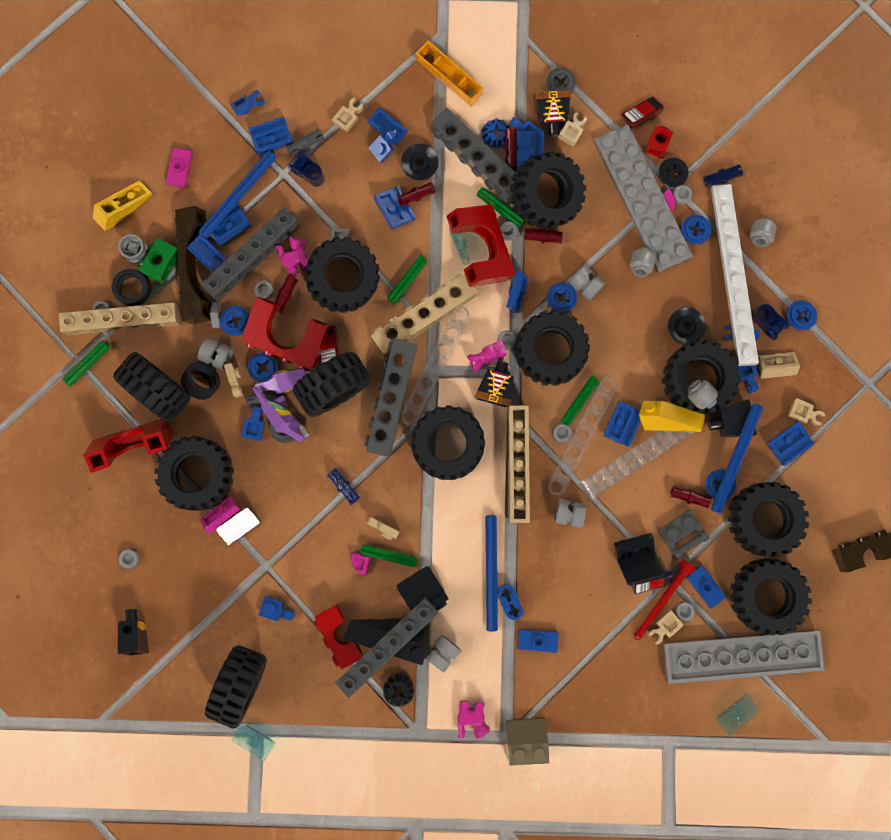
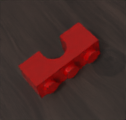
[314,604,364,670]

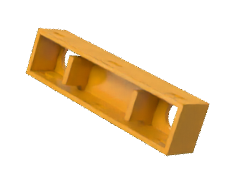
[416,41,484,107]

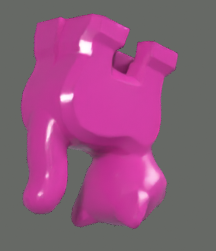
[275,236,308,277]
[467,339,507,371]
[457,701,490,740]

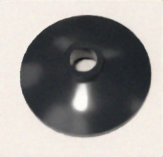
[401,144,439,180]
[668,307,706,345]

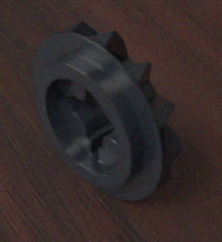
[658,158,689,187]
[383,674,414,707]

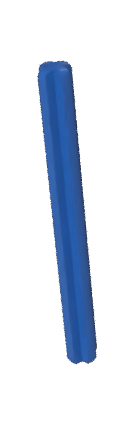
[198,150,276,239]
[711,404,763,514]
[485,515,498,632]

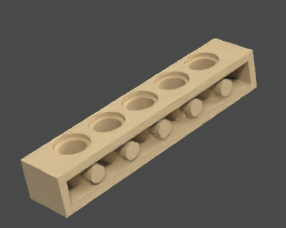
[371,274,479,358]
[59,303,181,336]
[508,406,530,523]

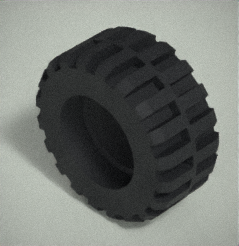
[510,152,586,228]
[305,237,380,313]
[515,310,590,386]
[662,340,741,415]
[113,352,191,422]
[293,352,370,417]
[411,405,485,480]
[154,436,234,511]
[728,482,809,557]
[730,559,812,636]
[204,645,267,729]

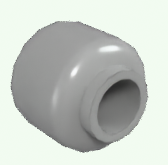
[749,218,777,247]
[629,247,656,277]
[688,380,718,409]

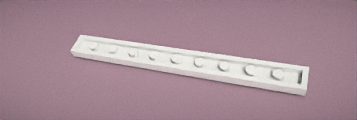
[711,184,759,366]

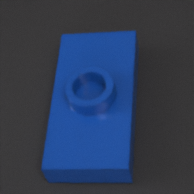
[367,107,408,146]
[187,234,227,273]
[506,271,529,314]
[686,565,726,609]
[518,629,559,653]

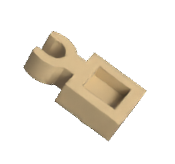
[332,98,364,133]
[558,112,587,147]
[224,363,243,398]
[787,398,825,426]
[367,517,400,540]
[647,610,684,644]

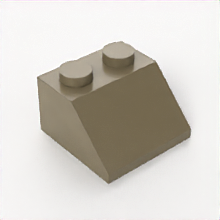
[506,718,550,766]

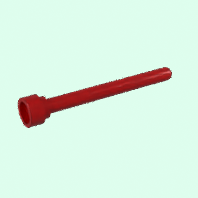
[634,559,696,640]

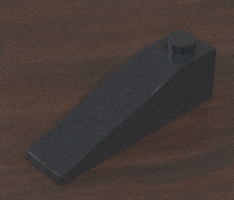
[344,618,430,665]

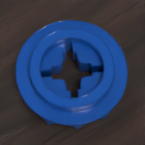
[482,118,510,148]
[681,215,711,245]
[547,283,577,313]
[786,300,817,330]
[220,306,249,336]
[248,352,279,383]
[704,469,736,499]

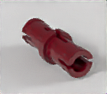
[503,128,518,167]
[397,182,436,207]
[524,228,563,244]
[274,275,299,314]
[670,485,711,508]

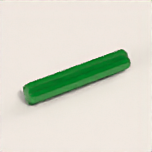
[477,187,524,228]
[388,255,428,304]
[62,341,110,386]
[561,376,599,426]
[361,544,417,567]

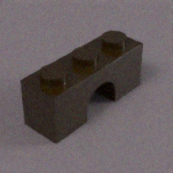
[832,529,891,573]

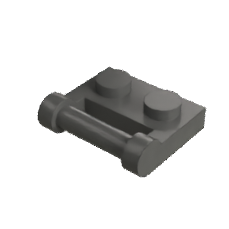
[657,510,710,560]

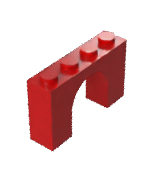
[446,205,515,287]
[241,297,331,371]
[83,419,173,473]

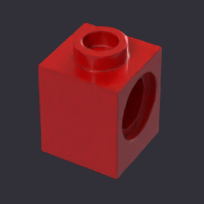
[645,125,673,159]

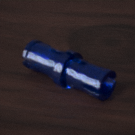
[703,164,743,188]
[327,468,361,505]

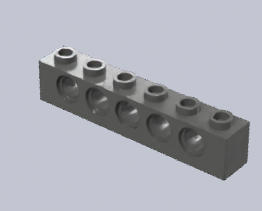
[431,108,515,205]
[201,207,300,301]
[364,338,418,457]
[335,597,439,698]

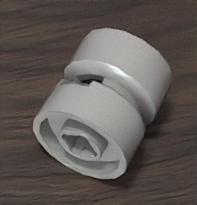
[118,234,149,265]
[570,265,606,301]
[197,338,233,371]
[554,499,586,528]
[425,635,462,673]

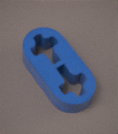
[498,584,523,620]

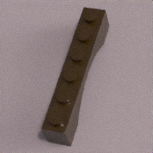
[175,206,211,324]

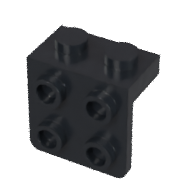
[614,533,665,586]
[397,566,449,611]

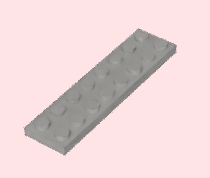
[594,125,693,273]
[663,630,825,684]

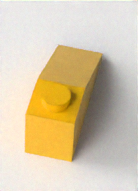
[93,180,152,231]
[639,401,705,432]

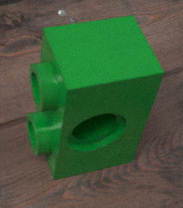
[138,238,178,285]

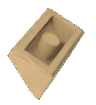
[758,352,800,379]

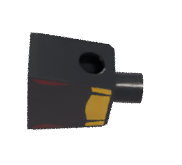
[118,609,149,656]

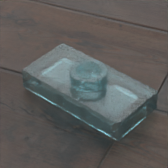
[449,227,470,265]
[716,694,760,736]
[231,722,276,761]

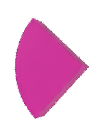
[663,189,675,213]
[351,552,370,576]

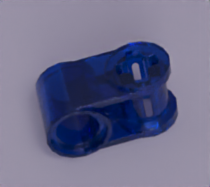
[288,152,325,187]
[751,304,789,340]

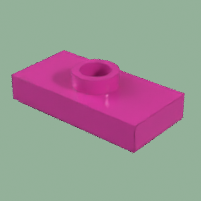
[166,148,193,188]
[200,496,240,534]

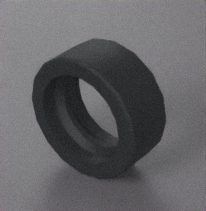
[112,269,151,307]
[181,362,221,400]

